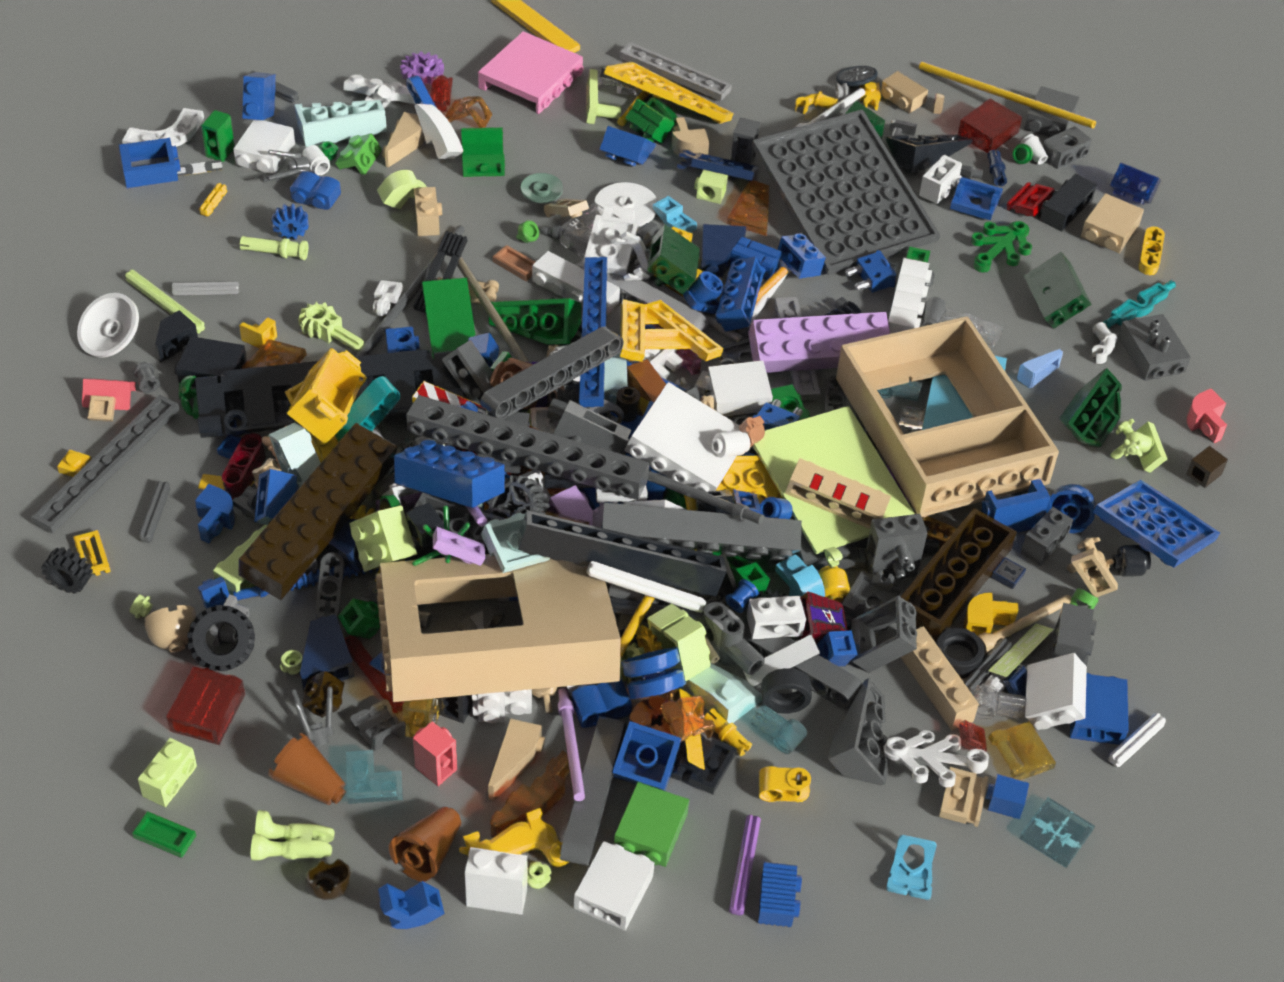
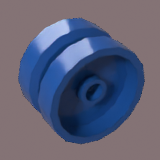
[621,647,686,699]

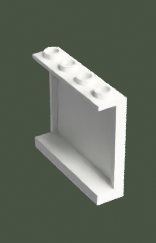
[624,382,740,492]

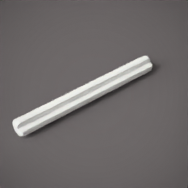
[587,561,706,613]

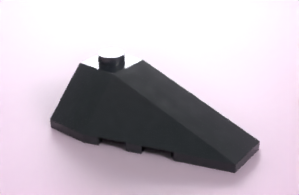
[886,134,973,173]

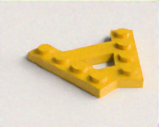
[620,299,723,362]

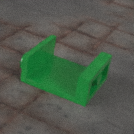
[461,127,505,177]

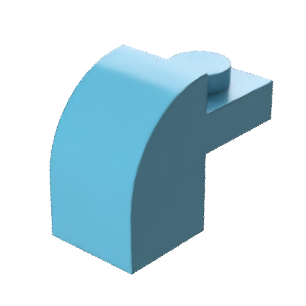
[775,554,825,598]

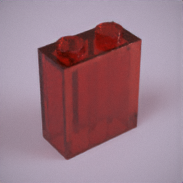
[958,98,1022,153]
[166,666,246,745]

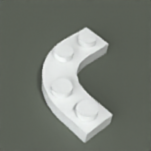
[122,108,204,147]

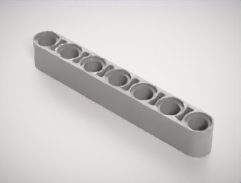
[576,258,709,332]

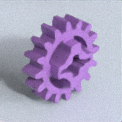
[400,51,444,85]

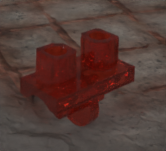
[430,75,453,112]

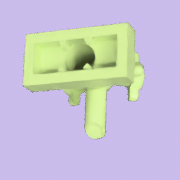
[1110,419,1167,473]

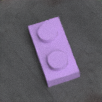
[433,527,485,566]

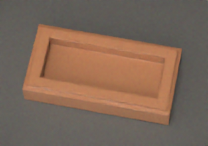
[492,245,535,281]

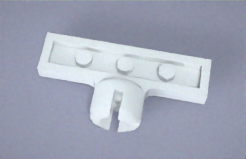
[344,75,416,109]

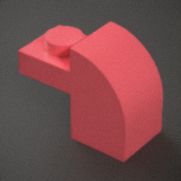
[1187,389,1227,443]

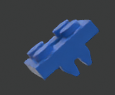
[950,177,1003,220]

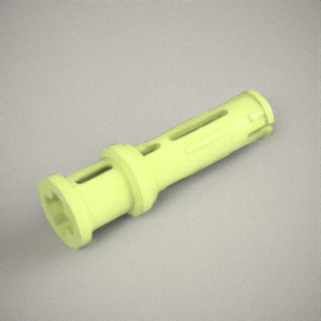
[240,236,308,260]

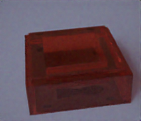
[959,720,987,752]

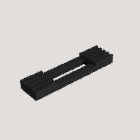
[413,231,468,313]

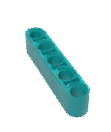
[335,376,400,442]

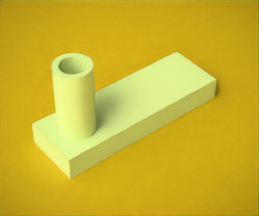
[586,69,621,124]

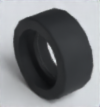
[936,628,984,678]
[761,668,812,714]

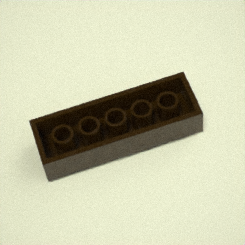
[901,508,1017,643]

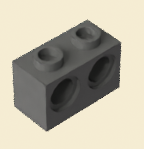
[731,117,760,164]
[1021,507,1073,566]

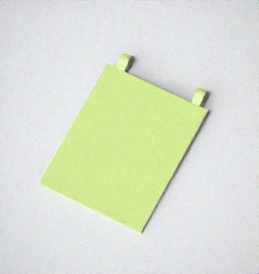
[753,406,915,567]

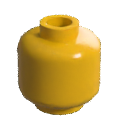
[819,565,850,603]

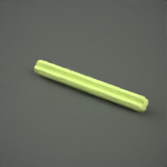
[125,270,205,334]

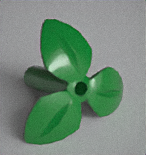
[178,376,197,416]

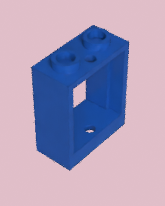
[119,138,181,188]

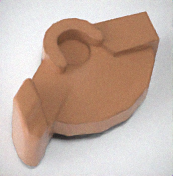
[739,416,765,447]

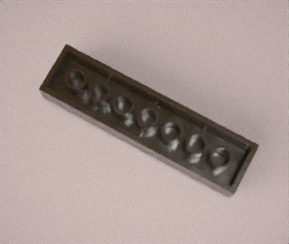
[238,423,397,600]

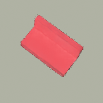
[82,379,136,410]

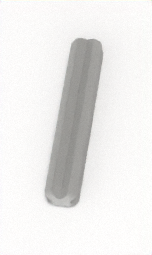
[172,281,239,296]

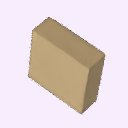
[87,395,116,422]

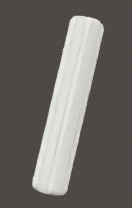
[1108,713,1166,767]

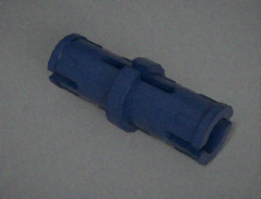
[987,150,1007,187]

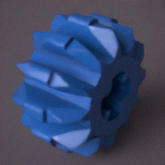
[271,203,309,240]

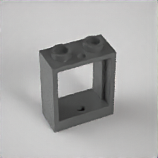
[851,596,917,673]

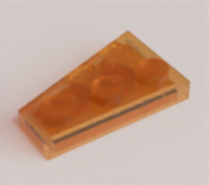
[727,180,769,236]

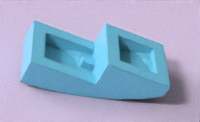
[653,196,697,233]

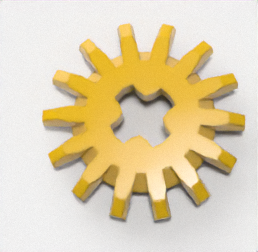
[636,625,663,653]

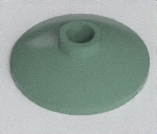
[521,173,563,203]

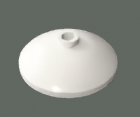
[77,293,139,358]

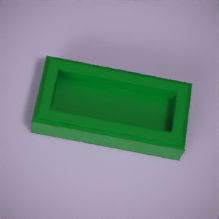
[132,811,196,858]

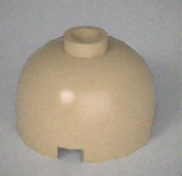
[144,605,196,652]

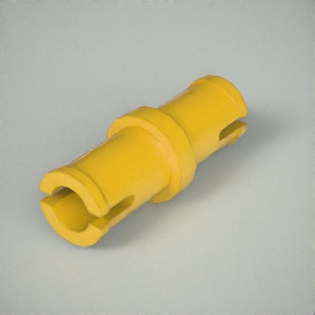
[703,708,752,756]

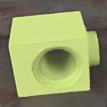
[694,169,728,204]

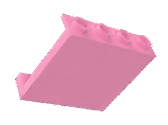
[478,31,584,114]

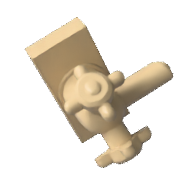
[1066,537,1118,597]

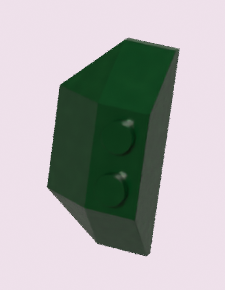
[1059,368,1122,447]

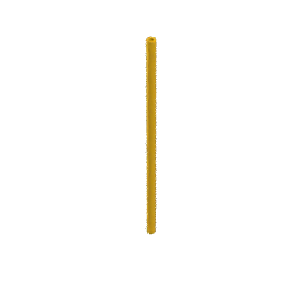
[919,62,1096,129]

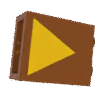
[627,359,666,417]

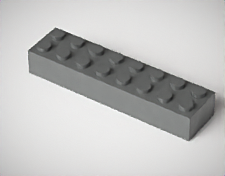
[592,503,802,561]

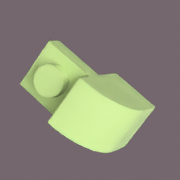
[377,170,427,209]

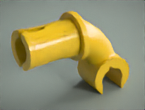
[795,91,838,114]

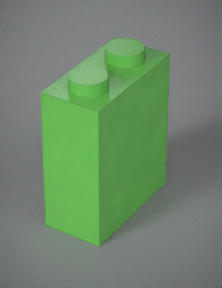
[614,782,689,867]

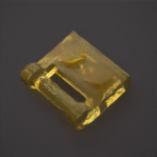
[988,721,1056,780]

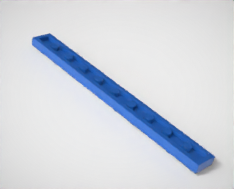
[579,257,608,407]

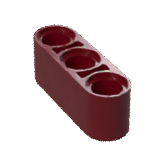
[222,433,266,500]

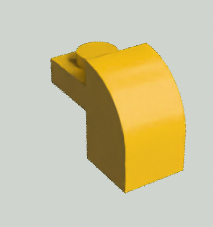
[963,593,1018,635]

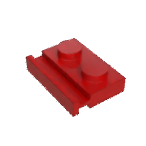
[1007,182,1055,217]

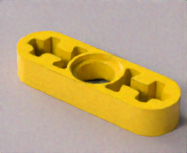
[1138,227,1165,275]

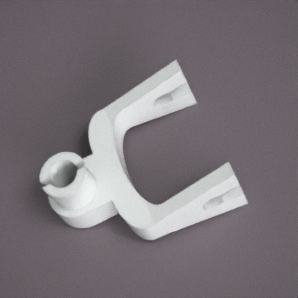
[611,232,653,281]

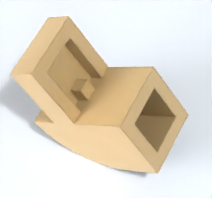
[671,117,709,158]

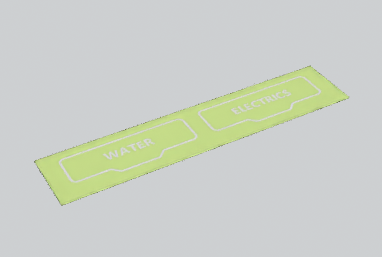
[988,624,1054,677]

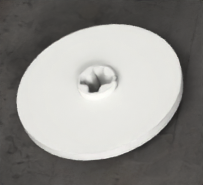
[594,182,658,227]

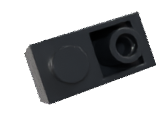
[155,310,198,362]

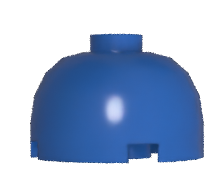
[1046,484,1096,534]

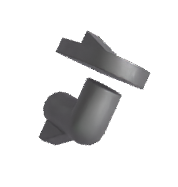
[889,120,917,138]

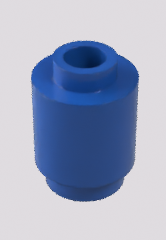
[760,497,793,519]

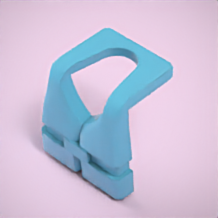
[886,835,937,900]

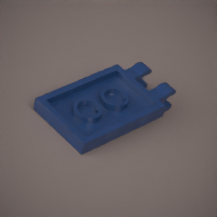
[677,149,759,180]

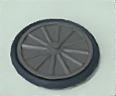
[836,66,878,86]

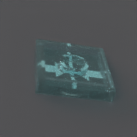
[1019,797,1095,868]

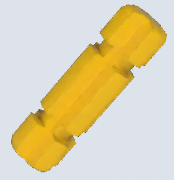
[199,183,227,217]

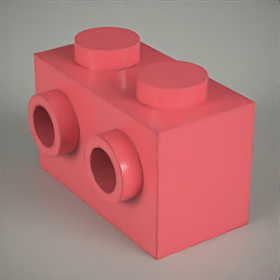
[413,721,457,786]

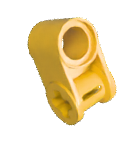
[759,766,811,802]

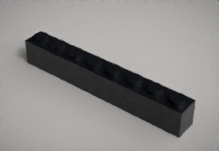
[518,510,726,596]

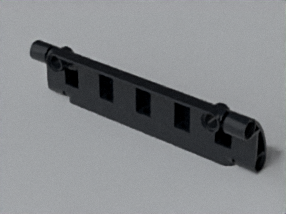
[195,350,463,438]

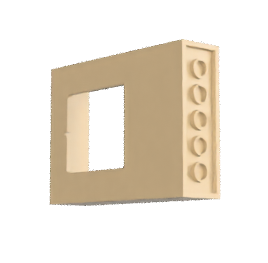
[836,316,1059,517]
[376,554,620,702]

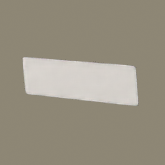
[743,635,819,687]

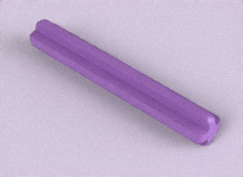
[729,815,761,916]

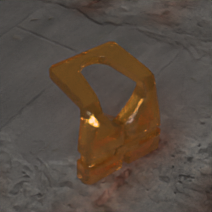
[445,96,492,128]
[660,696,716,742]

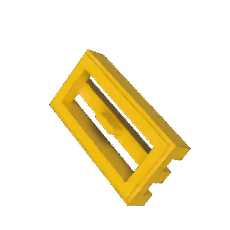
[73,530,111,576]

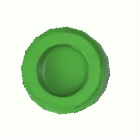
[516,220,539,243]
[1070,588,1099,609]

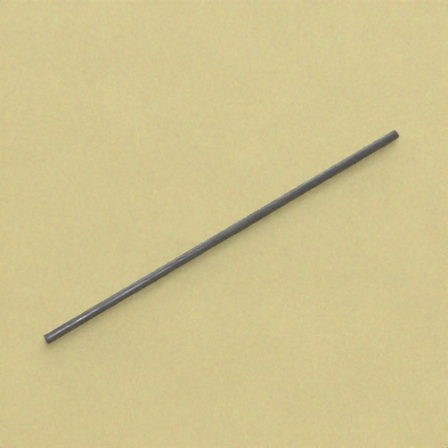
[251,225,465,489]

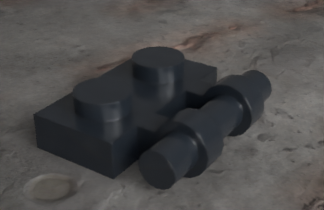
[672,734,737,795]

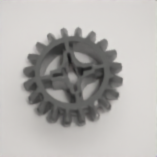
[484,475,550,518]

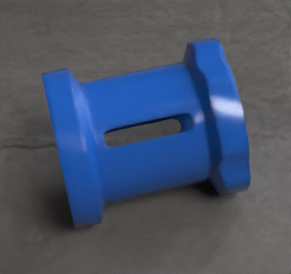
[725,579,759,613]

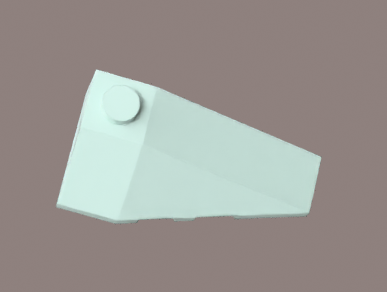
[666,663,762,723]

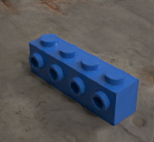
[716,256,764,332]

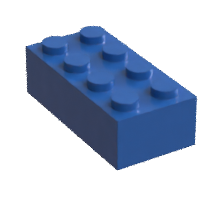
[394,440,505,508]

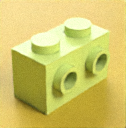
[138,738,197,808]

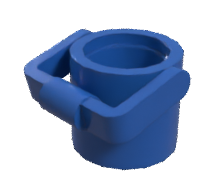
[683,271,724,315]

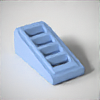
[1017,349,1063,389]

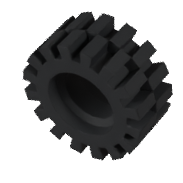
[41,547,93,594]

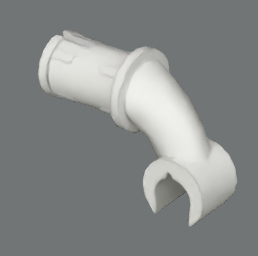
[1091,322,1117,364]

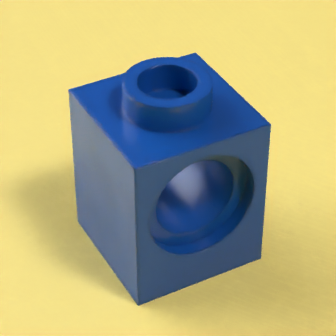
[817,631,857,667]

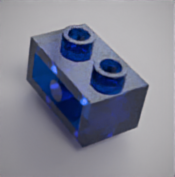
[1110,162,1161,205]

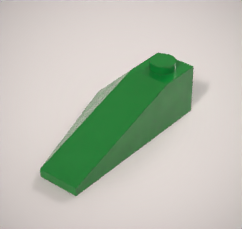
[489,298,582,345]

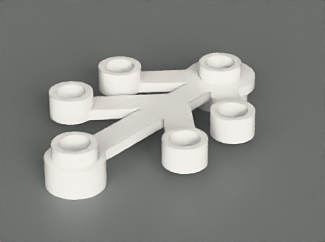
[883,730,989,787]

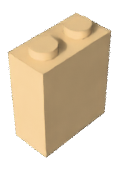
[1081,193,1144,253]

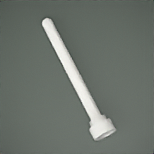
[793,88,865,129]

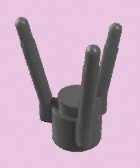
[263,150,310,182]
[291,687,334,746]

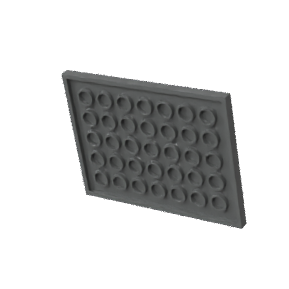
[752,109,941,275]

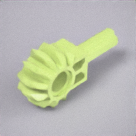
[298,301,364,351]

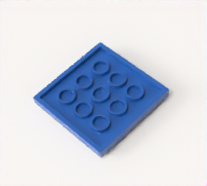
[1093,480,1220,568]

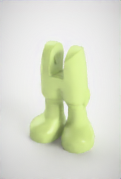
[251,810,335,861]

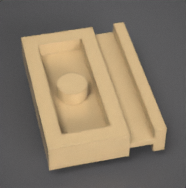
[939,767,989,827]

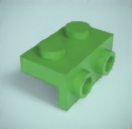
[335,133,382,175]

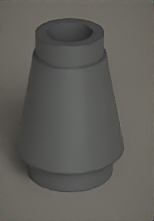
[922,297,946,326]

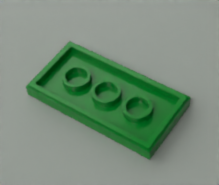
[422,278,476,360]

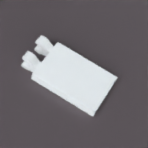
[583,204,639,276]

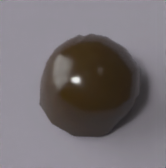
[305,859,351,900]

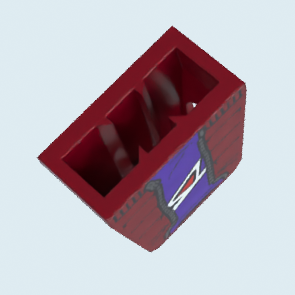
[799,591,851,646]

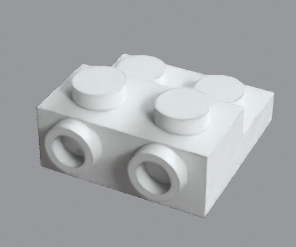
[472,689,532,723]

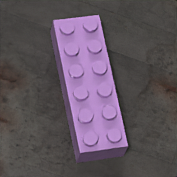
[748,312,890,373]

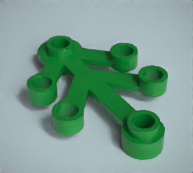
[971,221,1032,273]

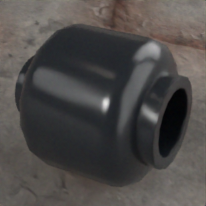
[1112,544,1151,577]

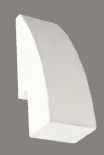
[415,104,464,159]

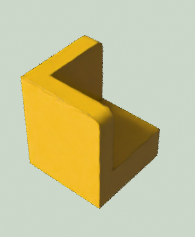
[239,317,277,350]

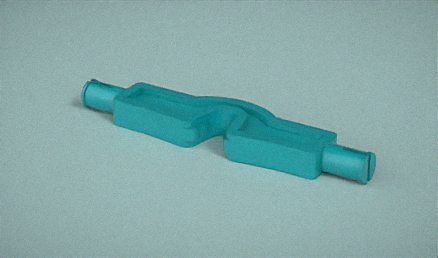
[1103,280,1176,329]

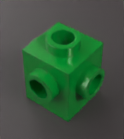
[338,598,380,639]

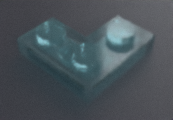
[346,750,403,804]

